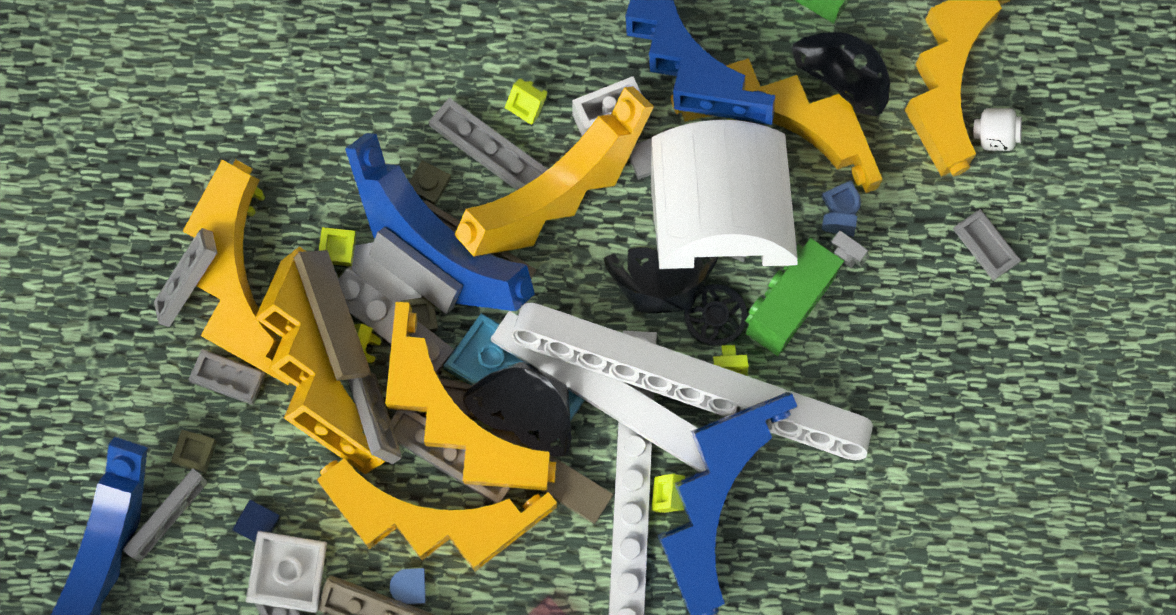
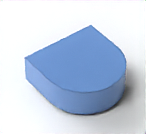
[821,180,861,215]
[822,212,857,237]
[390,568,426,605]

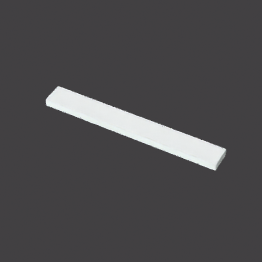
[491,311,706,472]

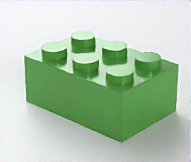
[745,238,844,357]

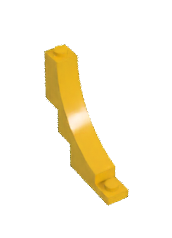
[905,0,1010,177]
[670,58,883,193]
[455,86,654,256]
[183,159,294,386]
[255,246,385,474]
[385,302,556,491]
[316,458,557,572]

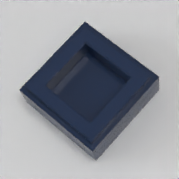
[232,500,281,543]

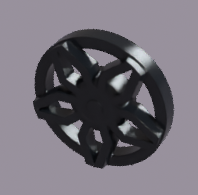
[684,284,747,347]

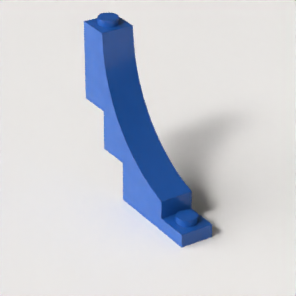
[625,0,775,125]
[345,133,535,311]
[658,392,798,615]
[51,437,148,615]

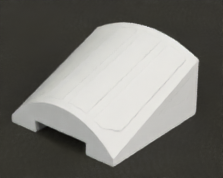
[651,120,798,269]

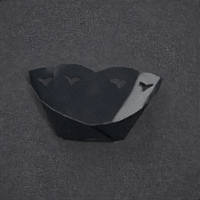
[792,32,890,116]
[603,247,718,314]
[463,362,572,457]

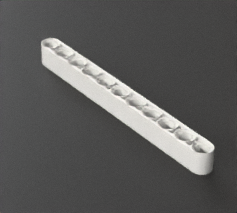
[512,303,873,460]

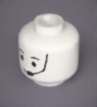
[974,108,1022,151]

